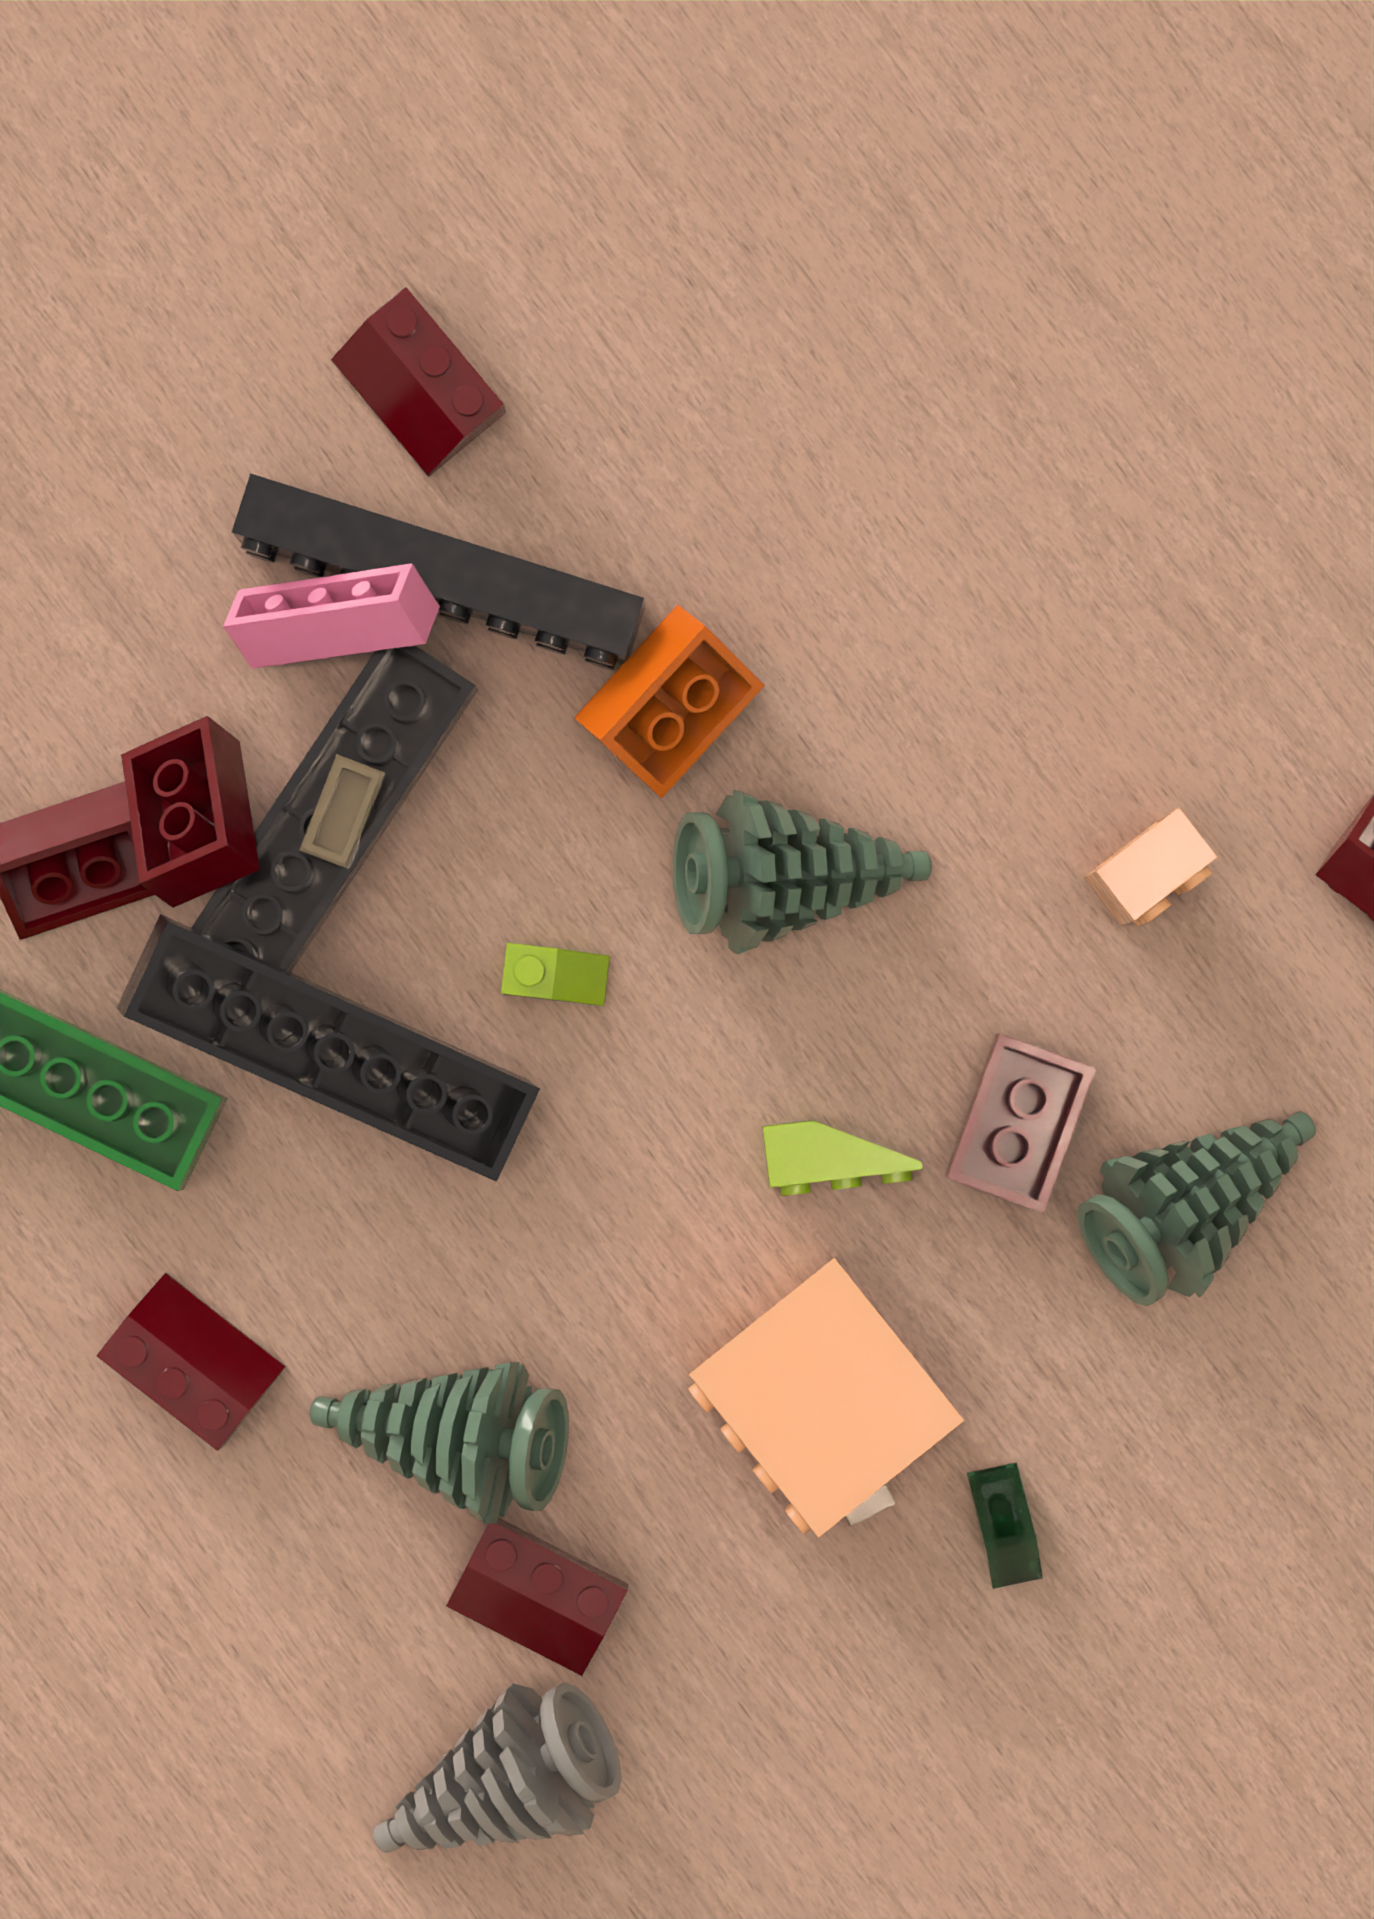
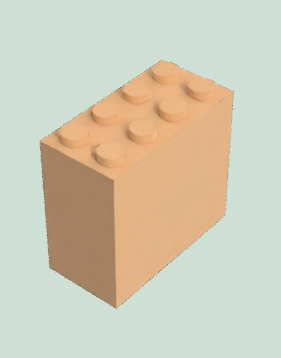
[688,1258,965,1538]

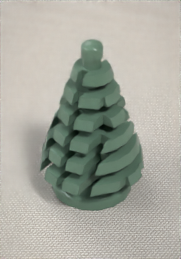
[673,790,932,954]
[1077,1111,1316,1306]
[310,1362,569,1524]

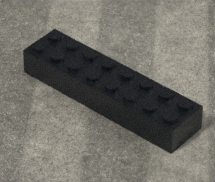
[232,473,645,670]
[191,646,478,972]
[117,914,540,1182]

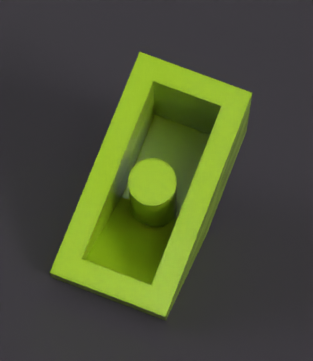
[501,943,610,1006]

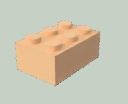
[1084,808,1217,927]

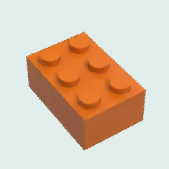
[574,605,765,799]

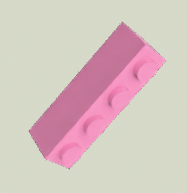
[223,563,440,669]

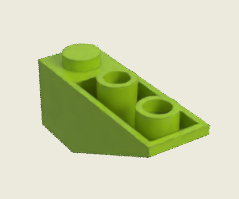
[762,1120,923,1196]

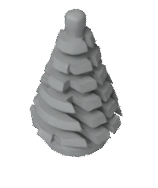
[373,1682,622,1853]

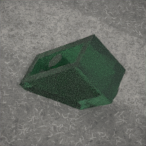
[967,1462,1043,1589]

